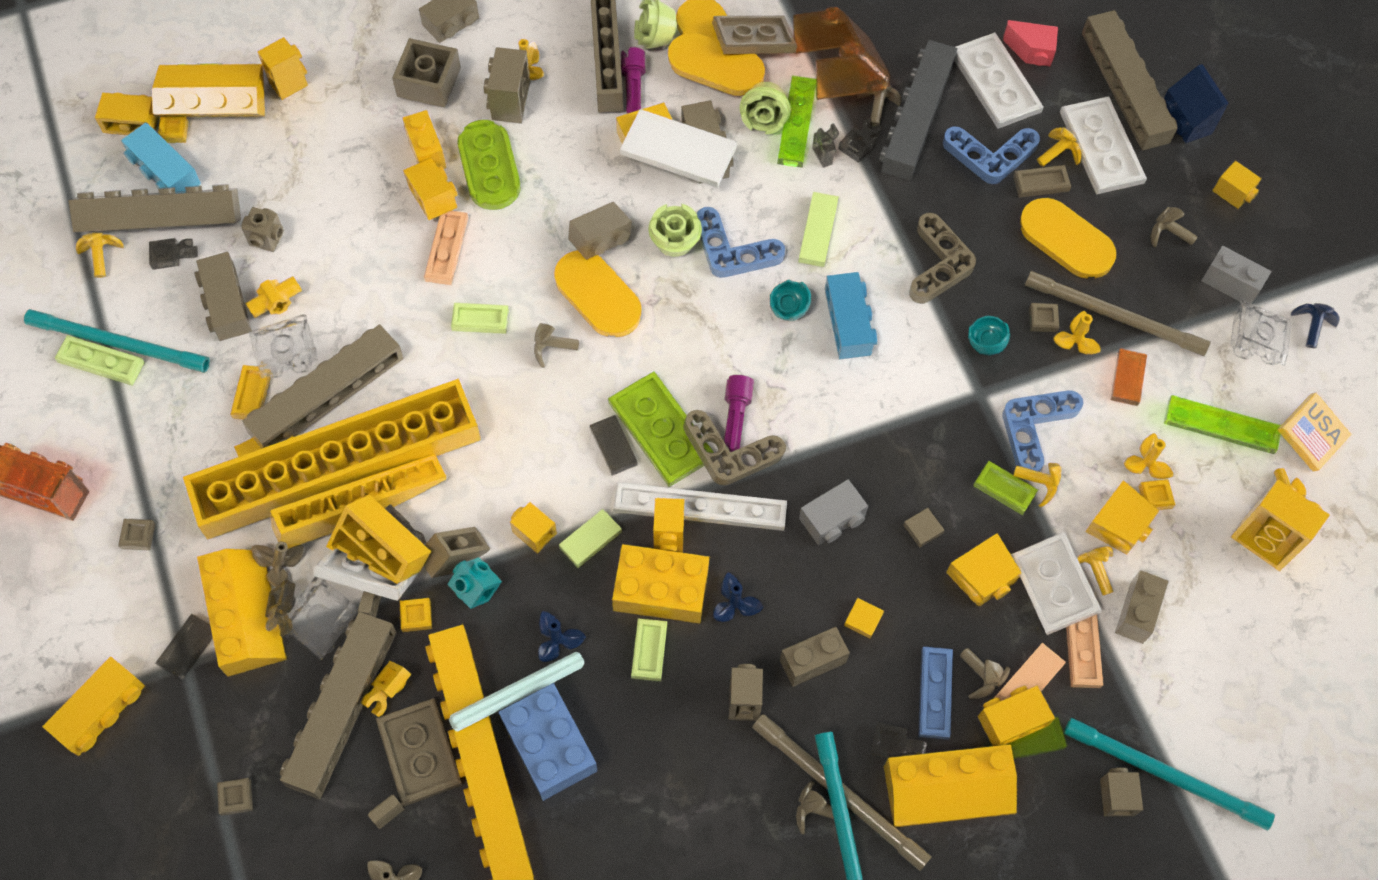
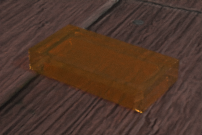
[1110,349,1147,406]

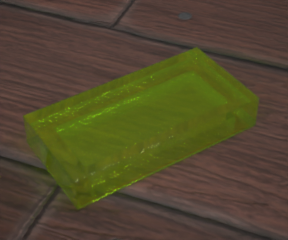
[1007,717,1067,759]

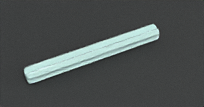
[449,652,584,731]

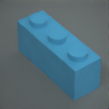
[824,272,877,360]

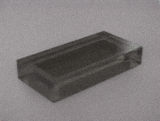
[589,415,638,476]
[155,613,213,680]

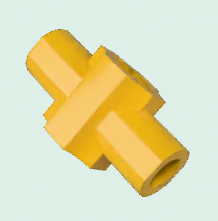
[245,276,302,318]

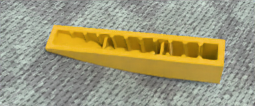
[270,454,446,549]

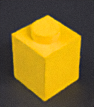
[1213,161,1262,209]
[510,502,557,554]

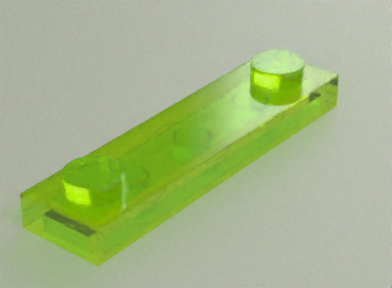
[777,75,817,168]
[1163,395,1281,454]

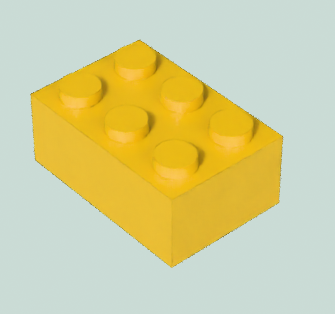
[1231,480,1330,571]
[612,544,709,624]

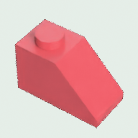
[1003,20,1058,67]

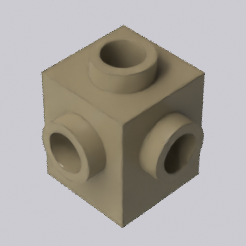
[241,207,284,252]

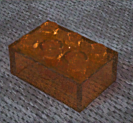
[0,443,90,521]

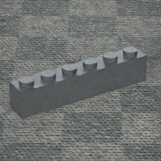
[879,40,958,181]

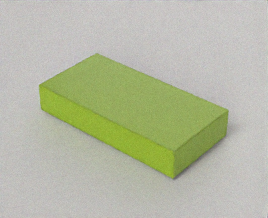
[973,461,1038,515]

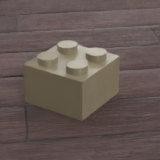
[392,38,461,108]
[484,47,530,124]

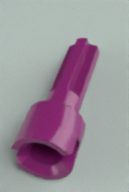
[621,47,646,114]
[724,375,754,453]

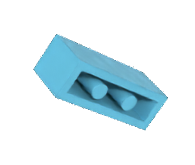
[121,122,201,192]

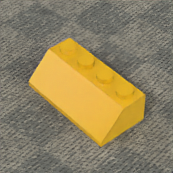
[152,64,265,117]
[197,548,287,677]
[884,744,1017,827]

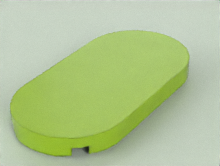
[457,120,521,210]

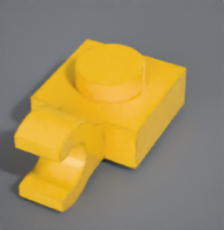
[361,661,411,717]

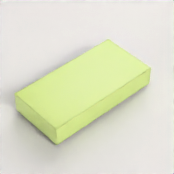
[451,303,509,334]
[559,509,622,568]
[631,618,667,681]

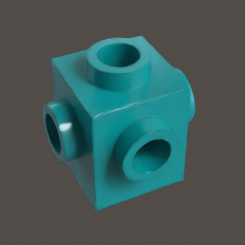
[447,557,502,609]

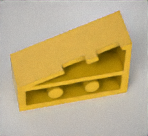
[326,495,431,584]

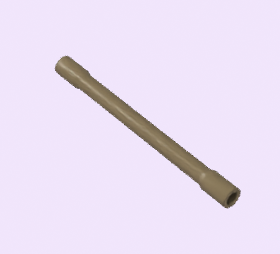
[1025,271,1211,356]
[752,714,932,871]

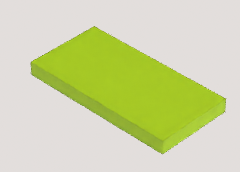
[608,371,714,487]

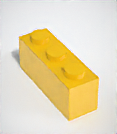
[42,656,145,757]

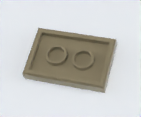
[712,15,797,54]
[376,698,462,807]

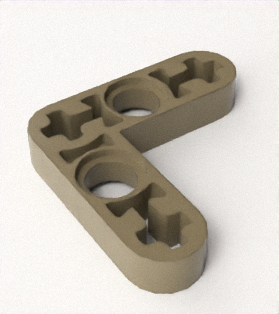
[909,213,976,304]
[683,410,786,486]

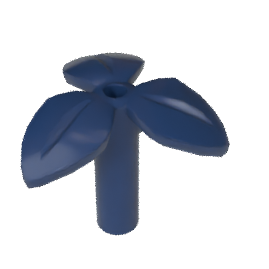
[1291,303,1340,349]
[713,572,763,622]
[538,611,586,662]

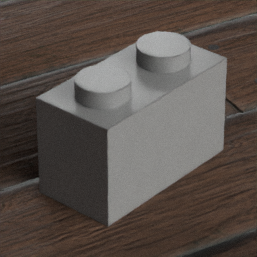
[1201,246,1272,307]
[799,479,868,545]

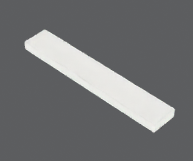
[613,482,787,531]

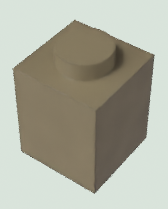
[1100,768,1143,816]

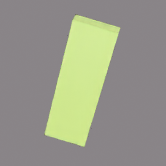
[798,192,839,267]
[55,335,145,386]

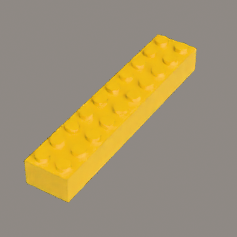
[183,378,481,540]

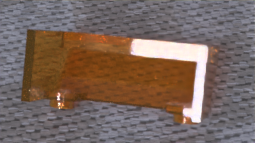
[793,7,890,100]

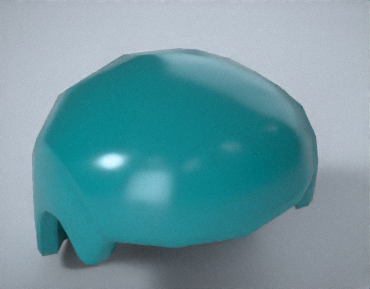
[770,280,811,321]
[968,315,1010,356]

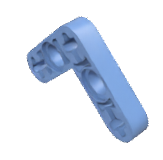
[943,126,1040,184]
[697,207,785,278]
[1002,390,1083,472]

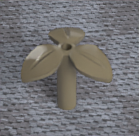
[858,82,901,126]
[1151,207,1197,247]
[534,323,579,368]
[252,541,304,588]
[960,648,1010,699]
[796,781,849,835]
[367,860,422,880]

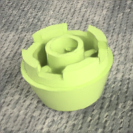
[634,0,677,49]
[739,82,791,134]
[648,204,702,257]

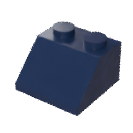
[1164,64,1229,143]

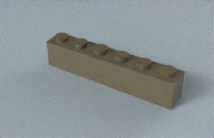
[590,0,623,113]
[1082,10,1177,151]
[68,184,241,232]
[242,324,403,448]
[280,612,397,800]

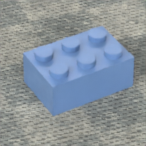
[499,683,597,801]

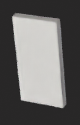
[954,33,1044,129]
[1060,97,1147,195]
[620,109,737,188]

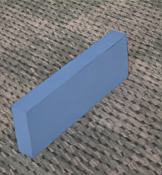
[918,647,953,740]

